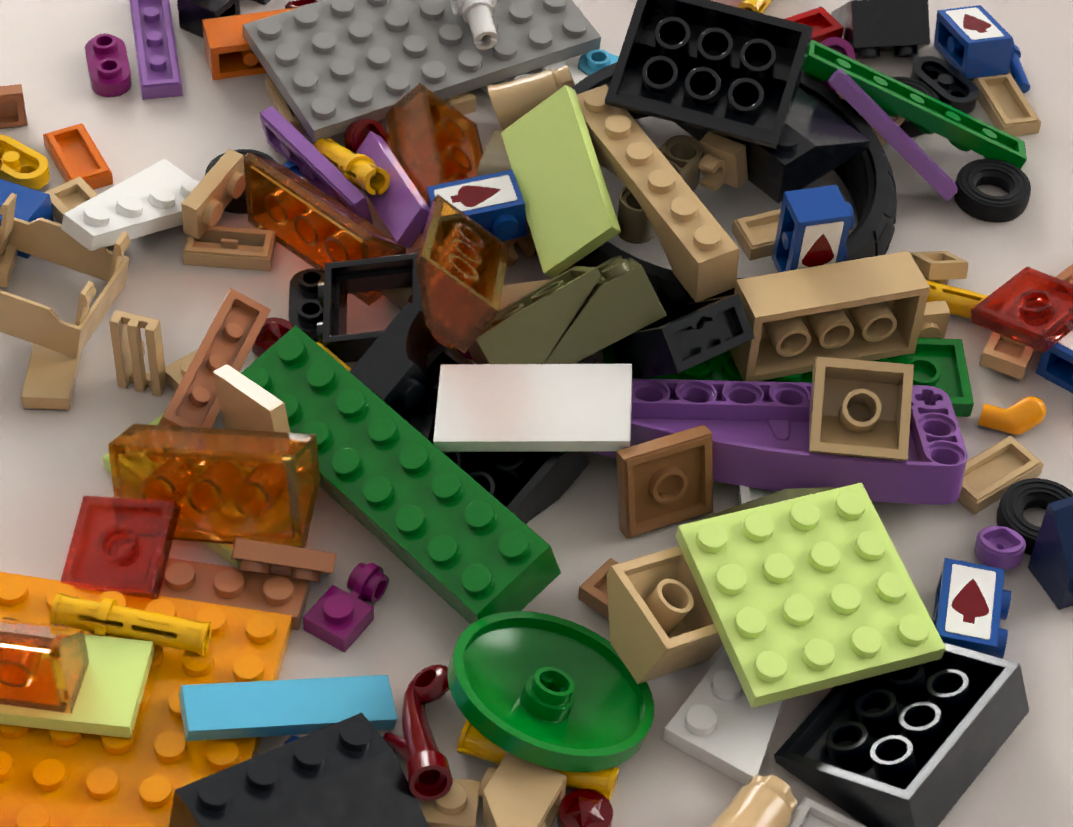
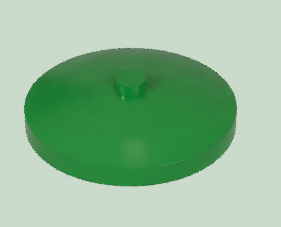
[447,611,654,772]

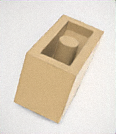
[478,752,567,827]

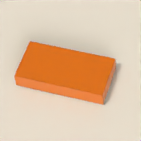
[43,123,113,190]

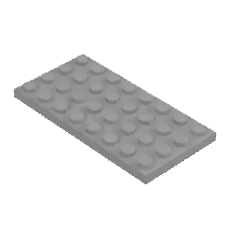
[243,0,601,142]

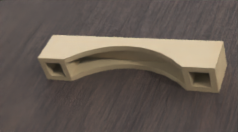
[577,84,739,303]

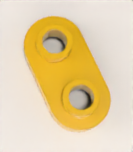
[0,134,50,190]

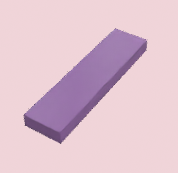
[129,0,183,100]
[828,68,958,202]
[259,106,373,233]
[355,131,433,249]

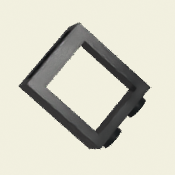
[317,251,441,363]
[611,294,755,379]

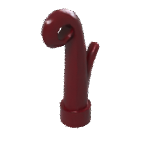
[383,664,453,801]

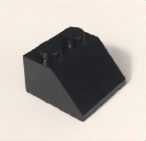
[831,0,930,59]

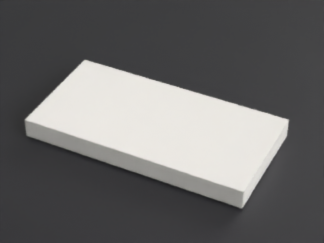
[433,364,633,452]

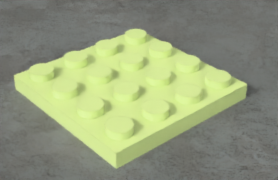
[675,483,946,708]

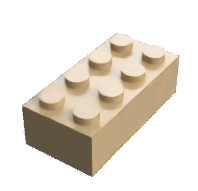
[729,251,930,381]

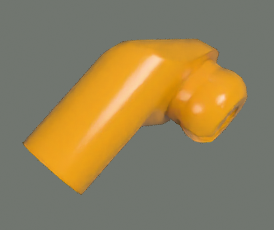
[978,396,1047,435]

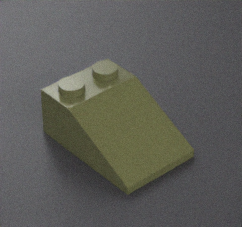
[544,255,667,364]
[459,266,601,364]

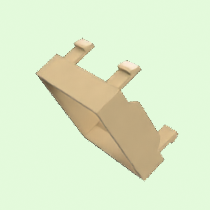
[0,193,130,358]

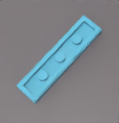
[179,675,398,741]

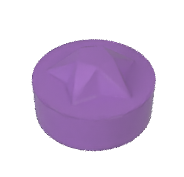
[974,526,1026,570]

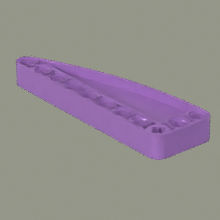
[589,378,967,505]

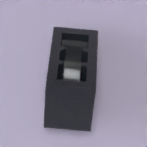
[349,301,441,420]

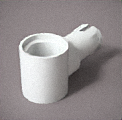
[450,0,498,50]

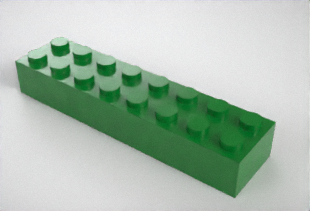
[241,325,561,624]

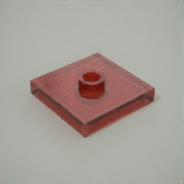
[971,266,1073,353]
[61,496,181,600]

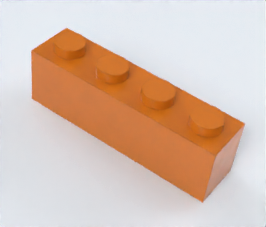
[202,7,299,80]

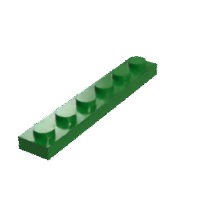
[803,39,1027,169]

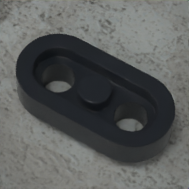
[910,56,979,114]
[288,268,325,342]

